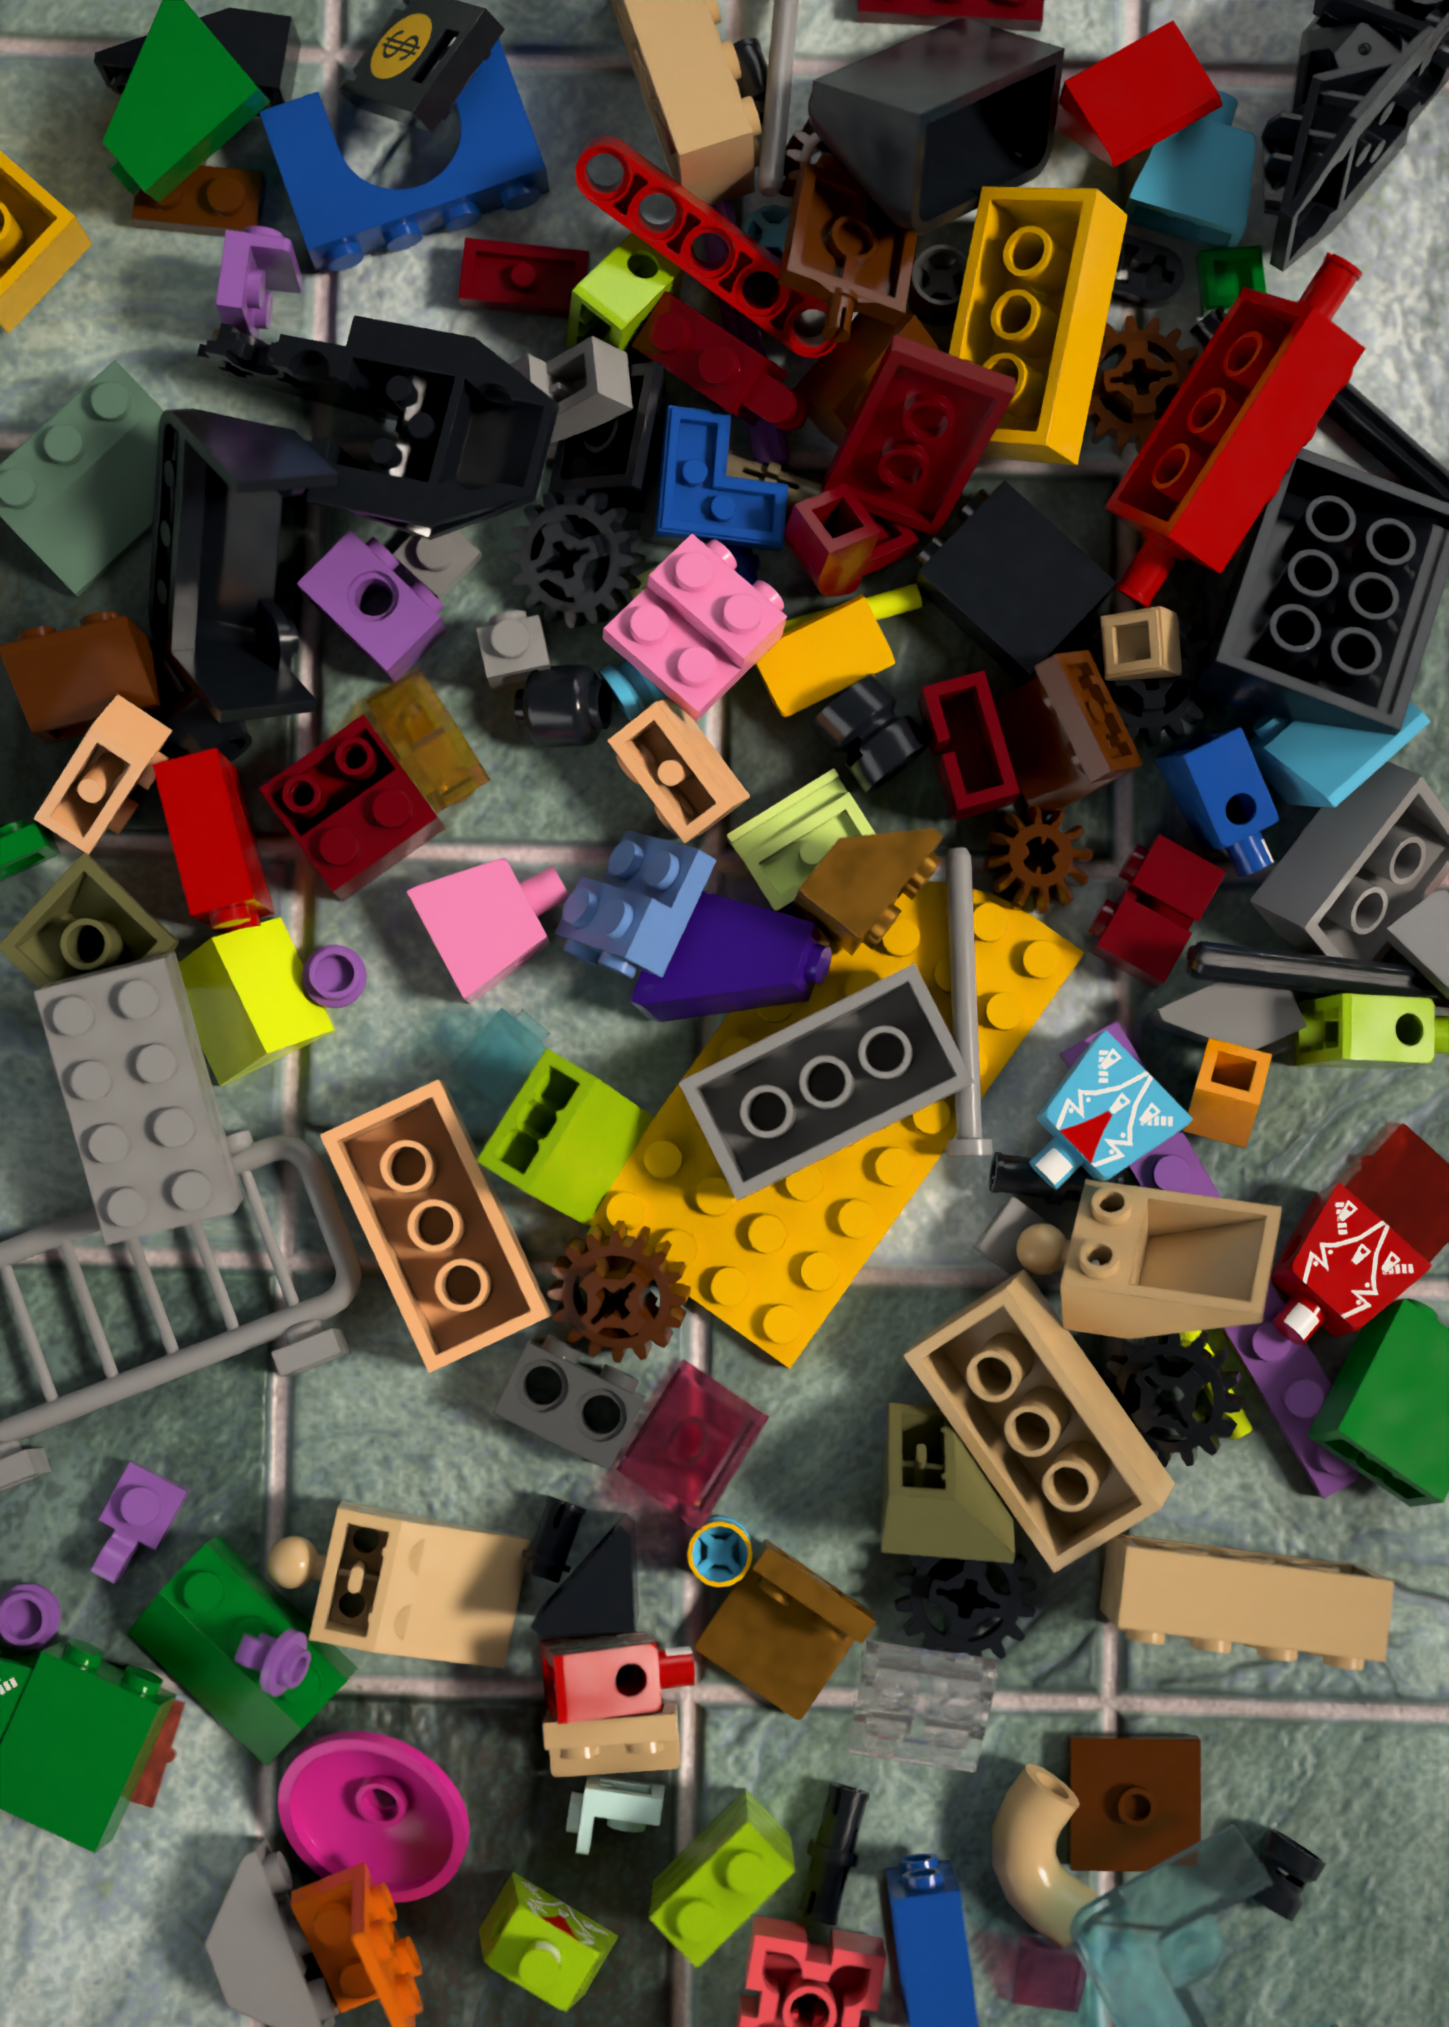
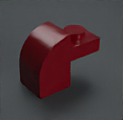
[784,483,919,597]

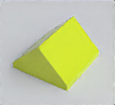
[178,917,336,1086]

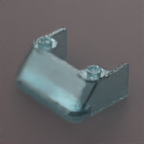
[1070,1824,1338,2027]

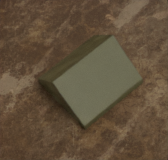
[0,853,179,988]

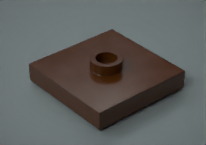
[1068,1734,1201,1872]

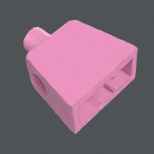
[407,858,569,1004]

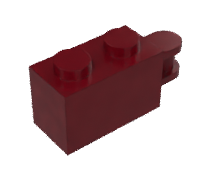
[631,291,809,432]

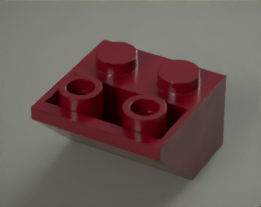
[259,714,446,902]

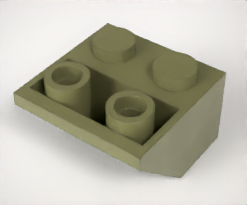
[881,1403,1015,1563]

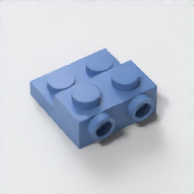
[554,829,717,979]

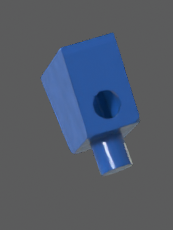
[1154,727,1279,878]

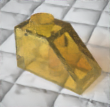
[365,668,490,814]

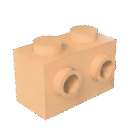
[33,694,172,855]
[607,698,751,844]

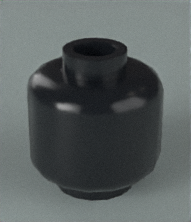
[514,664,612,747]

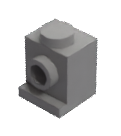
[476,610,551,693]

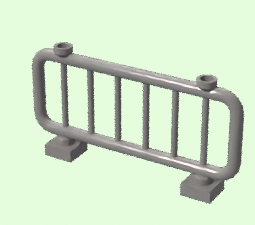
[0,1130,362,1492]

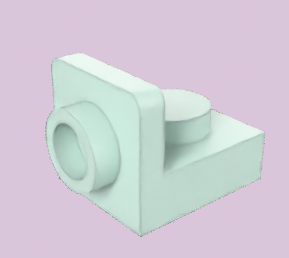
[566,1775,665,1855]

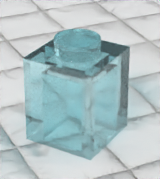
[450,1008,551,1111]

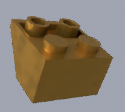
[792,828,943,956]

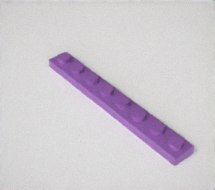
[1060,1021,1364,1499]

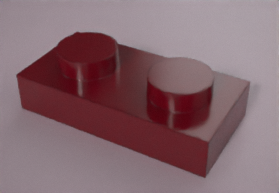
[458,237,590,318]

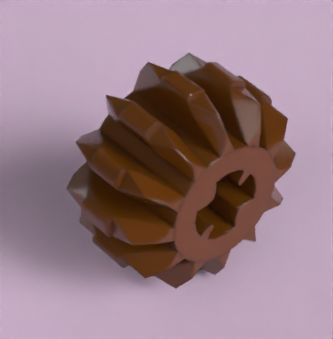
[983,805,1093,914]

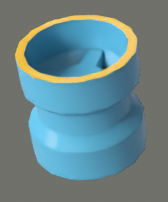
[687,1515,753,1588]

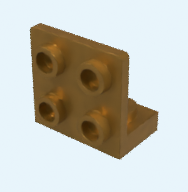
[695,1538,877,1720]

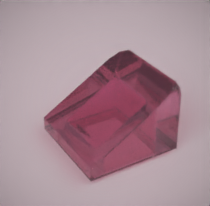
[1012,1935,1090,2013]

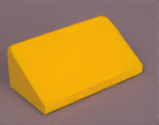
[755,594,895,717]

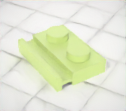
[726,768,876,912]

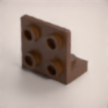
[994,650,1144,819]

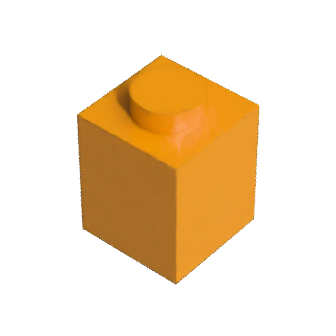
[1183,1038,1272,1148]

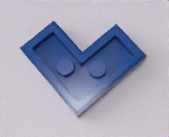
[654,405,788,552]

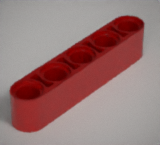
[575,136,837,358]

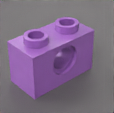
[296,530,447,684]

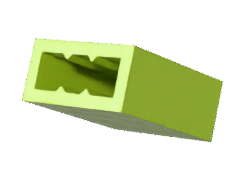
[477,1048,654,1226]
[649,1789,795,1969]

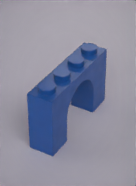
[259,39,550,272]

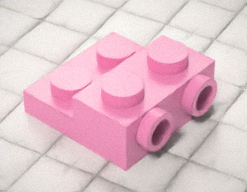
[602,534,787,722]

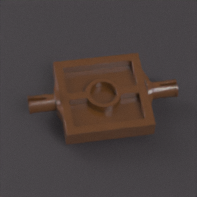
[778,162,918,343]

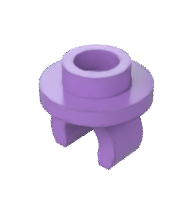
[234,1629,311,1697]

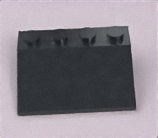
[1195,448,1449,735]

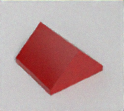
[1056,20,1222,168]

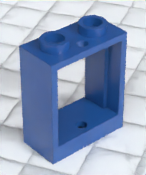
[885,1853,979,2027]

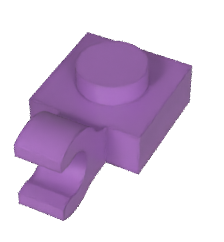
[91,1461,190,1584]

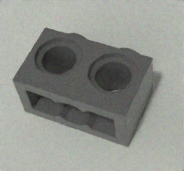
[493,1335,646,1471]

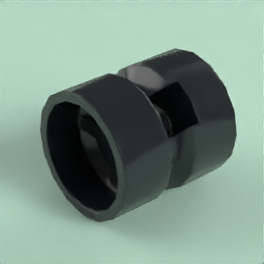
[811,673,931,794]

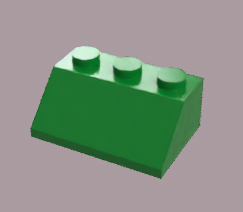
[127,1535,358,1766]

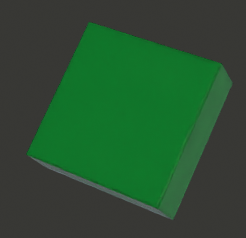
[1196,245,1266,318]

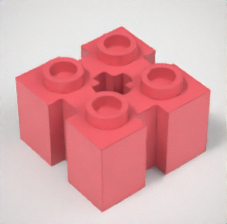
[735,1915,887,2027]

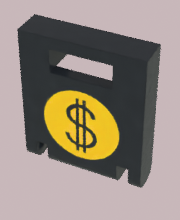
[339,0,505,133]

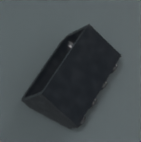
[808,17,1065,235]

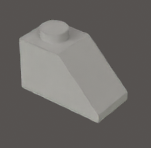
[1148,982,1307,1056]

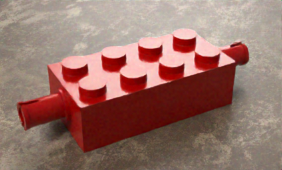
[1104,252,1366,608]

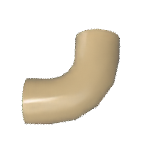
[992,1763,1097,1949]

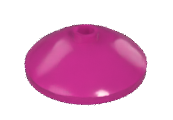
[278,1731,470,1903]

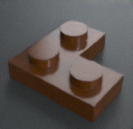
[131,160,266,237]

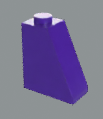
[630,891,832,1022]

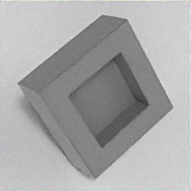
[392,530,483,602]

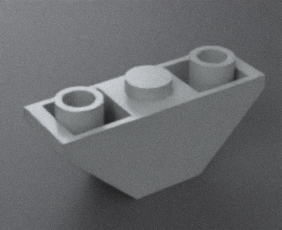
[205,1837,339,2027]

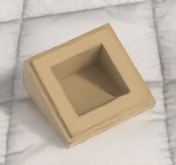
[1100,606,1182,681]

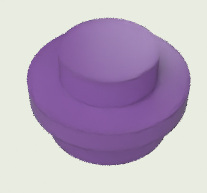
[302,945,366,1009]
[0,1583,61,1650]

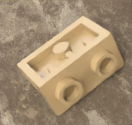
[543,1701,681,1777]

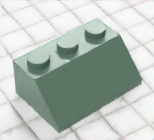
[0,360,164,597]

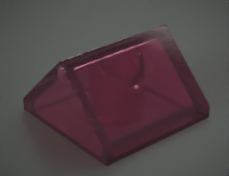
[616,1359,770,1530]

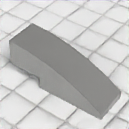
[510,336,633,443]

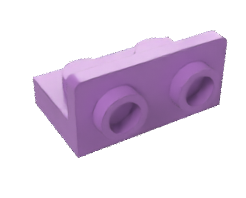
[216,226,303,338]

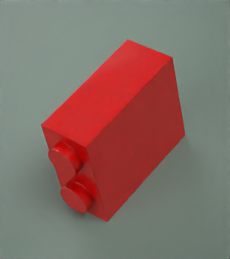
[152,748,275,934]

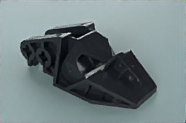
[1261,0,1449,272]
[197,315,559,540]

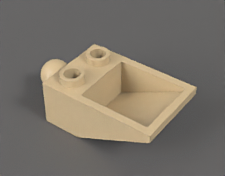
[1016,1179,1282,1339]
[267,1501,531,1668]

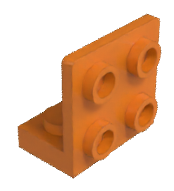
[290,1862,423,2027]

